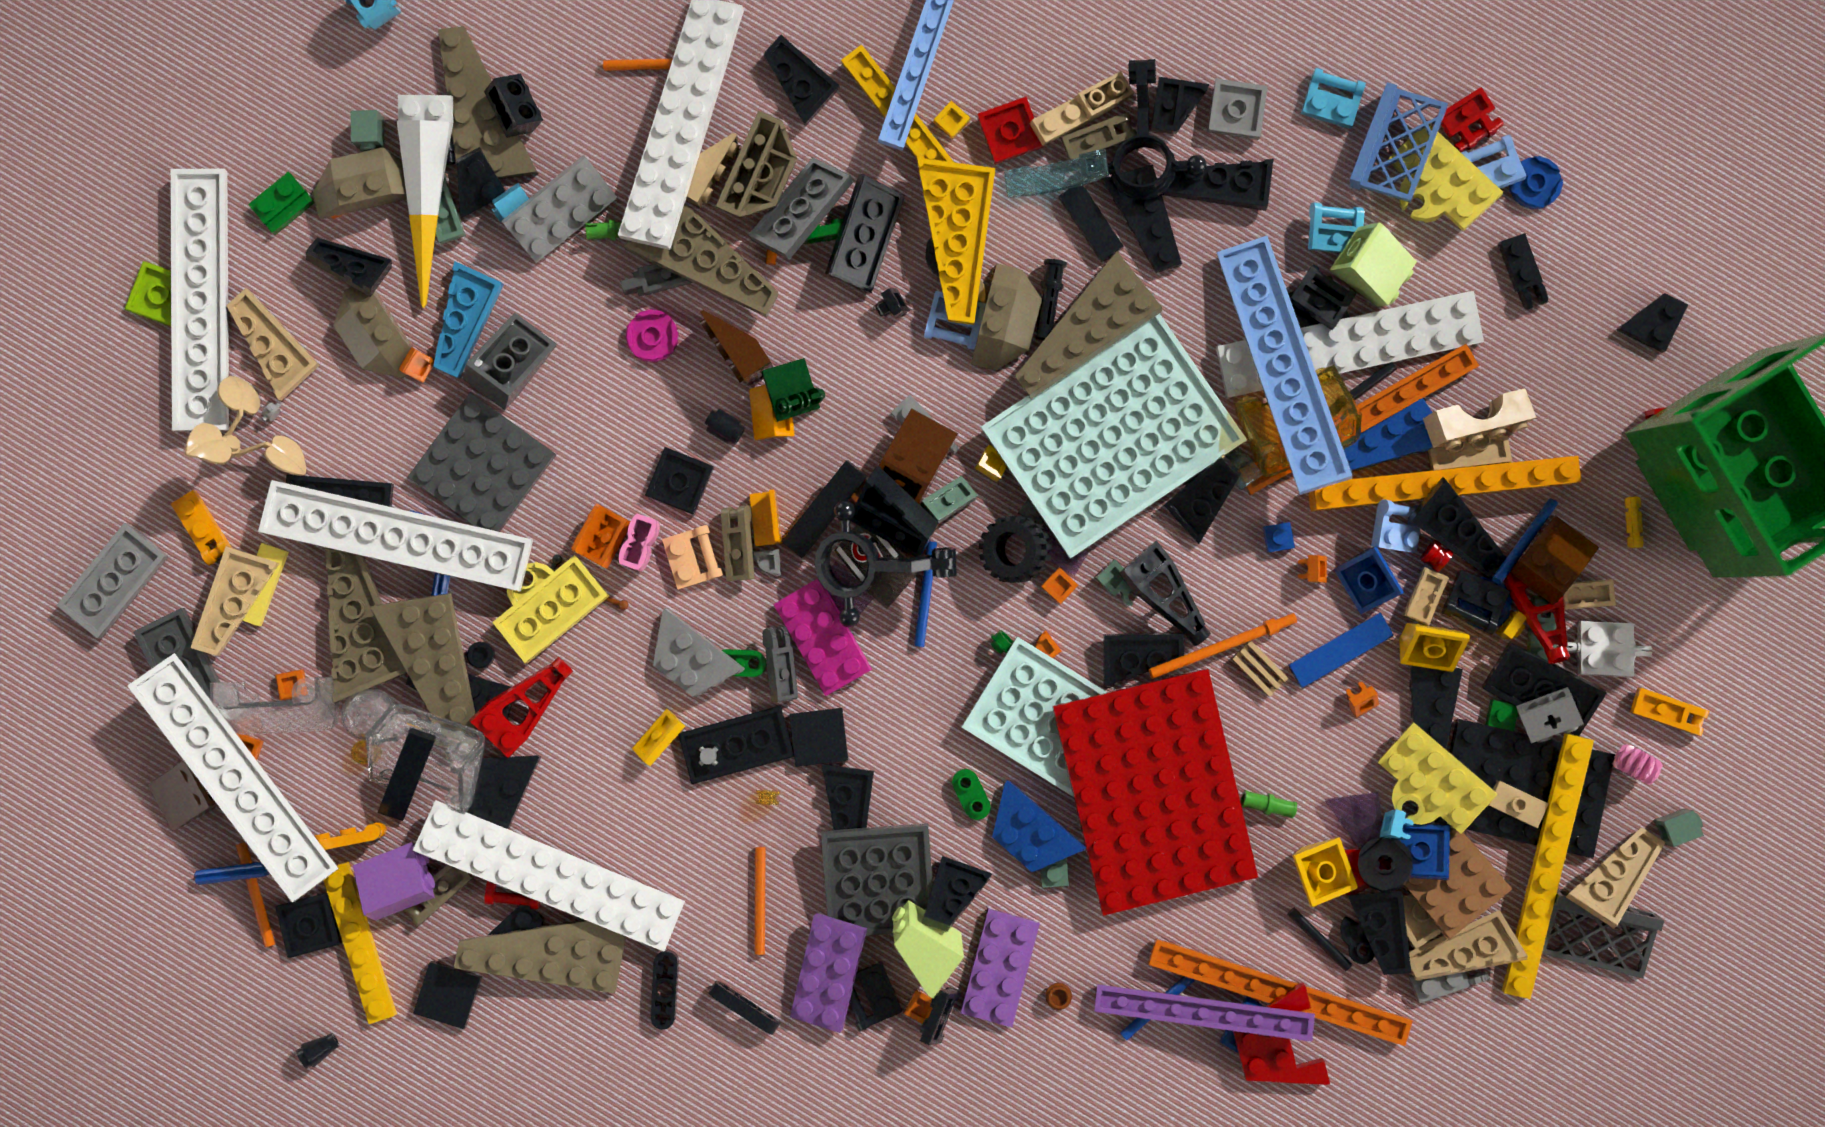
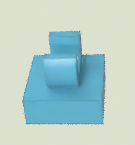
[1379,809,1414,840]

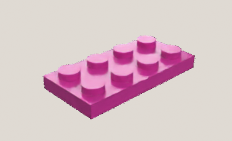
[773,578,872,696]

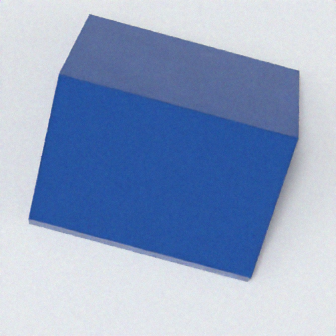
[1334,547,1404,614]

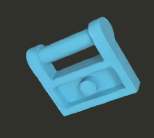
[1301,68,1366,129]
[1308,202,1364,253]

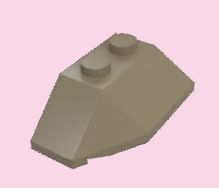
[716,111,797,218]
[313,147,407,219]
[971,263,1042,371]
[333,286,414,379]

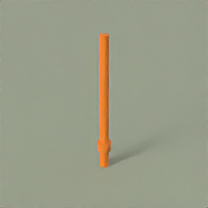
[1149,613,1297,679]

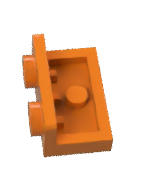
[571,503,631,569]

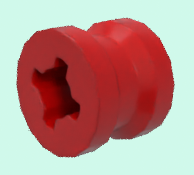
[1420,539,1454,572]

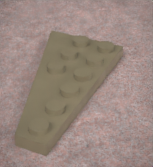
[438,26,538,180]
[624,203,779,318]
[1015,251,1162,399]
[325,547,407,703]
[370,593,482,755]
[454,920,626,994]

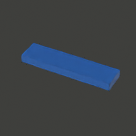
[1288,613,1394,688]

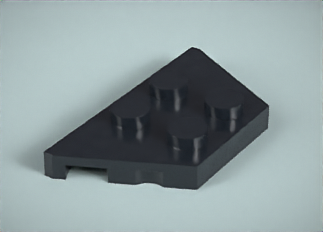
[459,755,541,830]

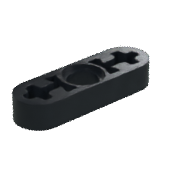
[651,949,679,1030]
[708,980,781,1035]

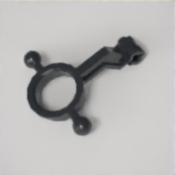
[1080,59,1207,200]
[814,500,957,628]

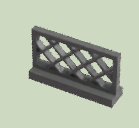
[1542,889,1664,978]

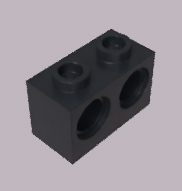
[484,73,543,138]

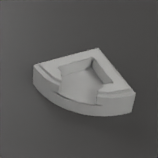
[752,549,781,576]

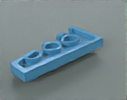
[433,261,504,379]

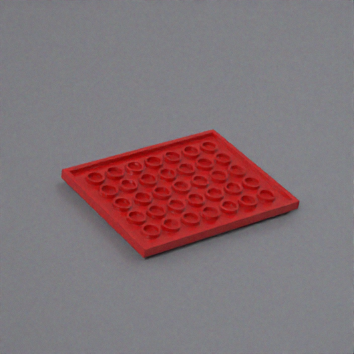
[1052,669,1258,916]

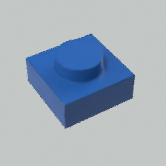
[1262,522,1295,553]

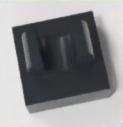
[875,288,910,317]

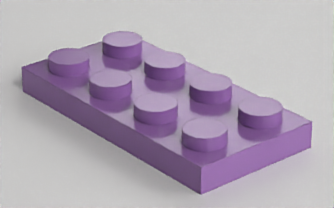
[960,908,1040,1027]
[790,913,867,1033]

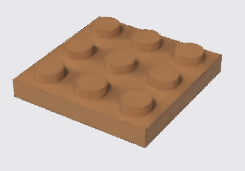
[1404,829,1513,940]

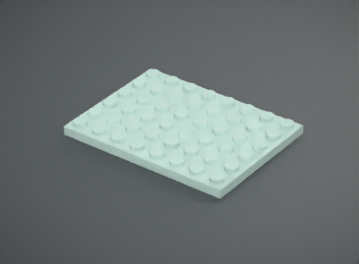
[981,313,1247,559]

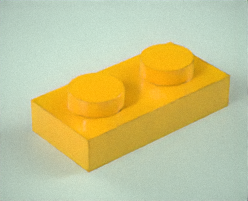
[632,709,685,766]

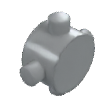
[262,402,281,421]
[698,746,718,766]

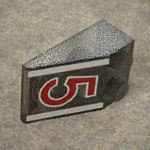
[834,525,921,609]

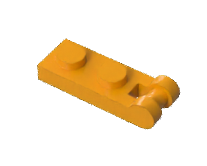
[171,490,232,566]
[1629,687,1710,737]
[314,822,387,850]

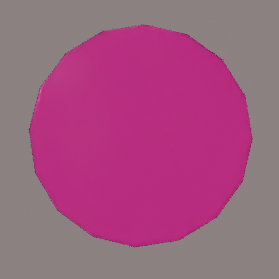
[626,309,679,363]

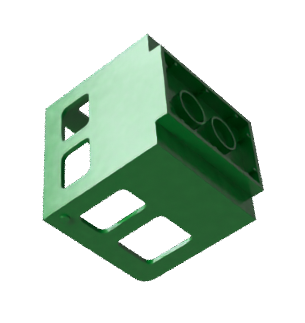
[1625,333,1825,578]

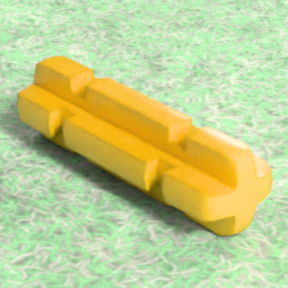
[1624,496,1644,548]

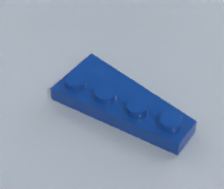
[1342,398,1433,473]

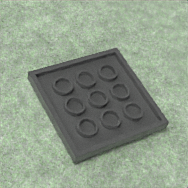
[408,392,557,532]
[821,823,933,936]

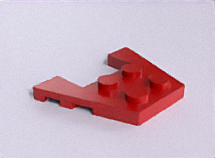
[1233,982,1330,1085]

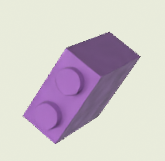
[353,842,435,921]

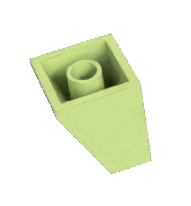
[1329,222,1417,307]
[892,900,964,998]

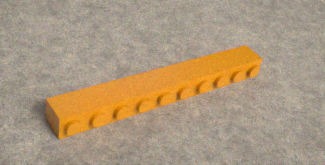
[1308,456,1581,512]

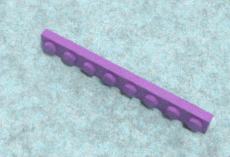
[1094,984,1315,1042]

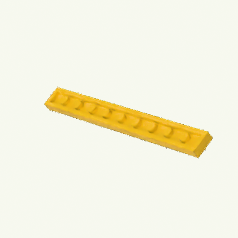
[1501,733,1594,999]

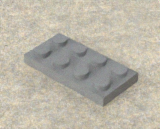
[502,155,618,263]
[56,523,169,639]

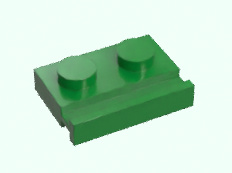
[248,171,315,235]

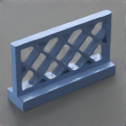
[1350,82,1448,203]

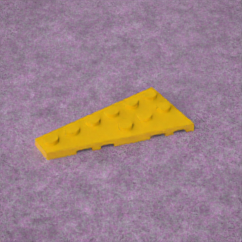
[917,158,995,325]

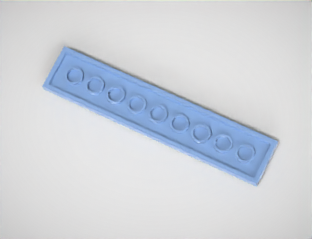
[1217,236,1353,495]

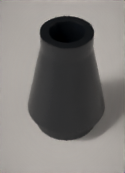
[296,1033,340,1069]

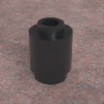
[704,409,746,445]

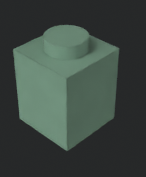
[351,110,384,152]
[1654,808,1704,847]

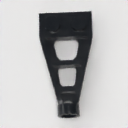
[1119,540,1211,646]

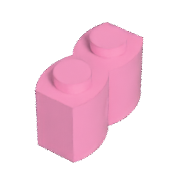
[619,513,660,572]

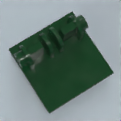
[761,358,825,422]

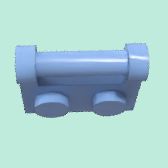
[1461,134,1526,189]
[924,291,986,350]
[1371,499,1421,553]

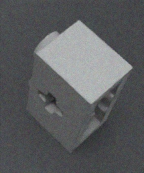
[1516,687,1584,743]

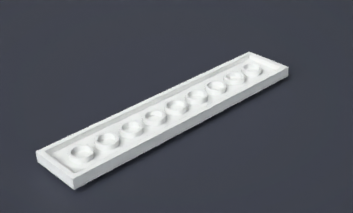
[618,0,744,250]
[171,169,229,432]
[1216,291,1484,398]
[258,480,533,592]
[127,653,339,903]
[413,800,685,952]

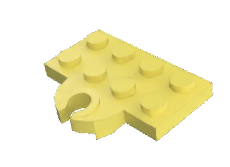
[1388,126,1503,232]
[492,555,609,664]
[1378,722,1498,834]

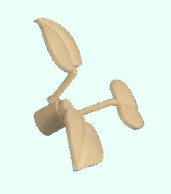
[185,375,306,476]

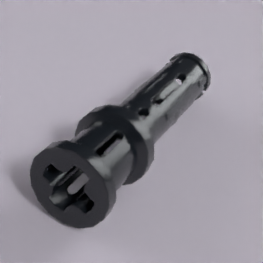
[1035,259,1067,340]

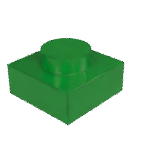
[1485,700,1518,731]

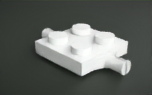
[1567,621,1652,677]

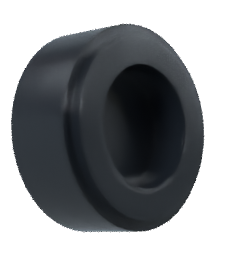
[467,642,495,668]

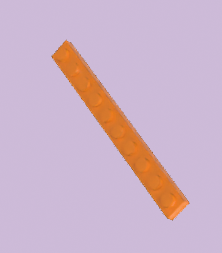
[1239,343,1479,496]
[1148,938,1413,1046]

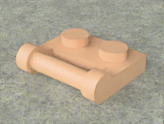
[662,525,723,590]

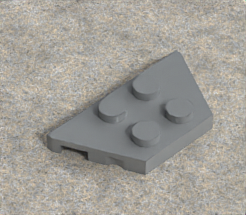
[653,608,745,697]

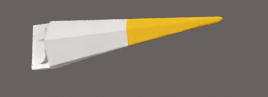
[397,95,453,308]

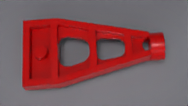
[1504,561,1570,664]
[469,656,574,758]

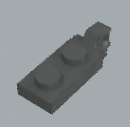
[620,264,693,296]

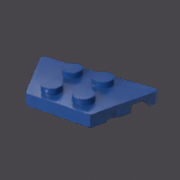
[992,780,1086,872]

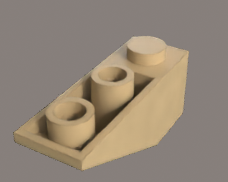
[686,133,740,208]

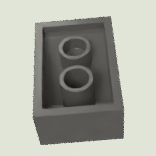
[462,313,557,410]

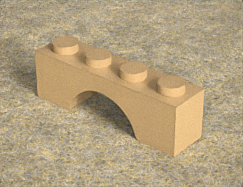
[1423,388,1536,450]

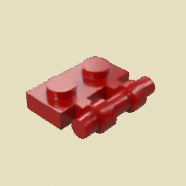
[1435,87,1504,152]

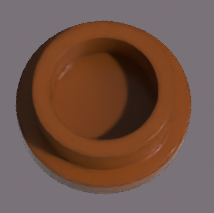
[1045,982,1072,1010]

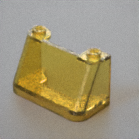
[1235,365,1362,477]

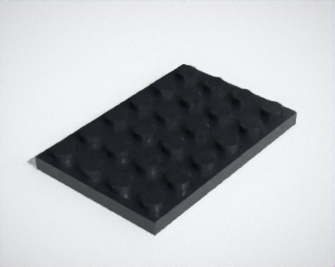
[1435,719,1615,859]

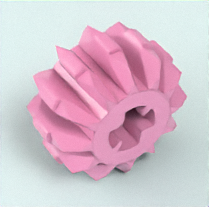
[1612,744,1663,785]

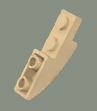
[1030,71,1134,146]

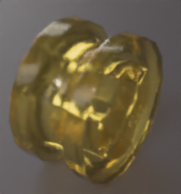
[351,740,379,764]
[755,790,780,805]

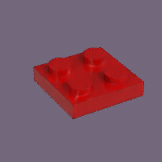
[977,96,1044,165]

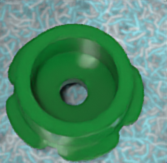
[990,630,1013,654]

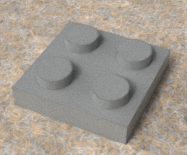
[1207,78,1268,140]

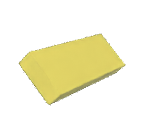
[243,543,289,626]

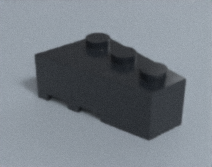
[850,465,939,557]

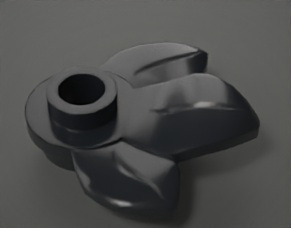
[1340,917,1375,964]

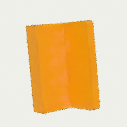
[749,385,795,440]
[749,489,782,547]

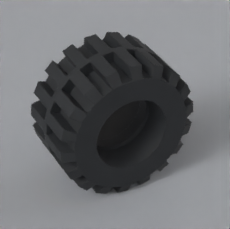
[979,516,1052,583]

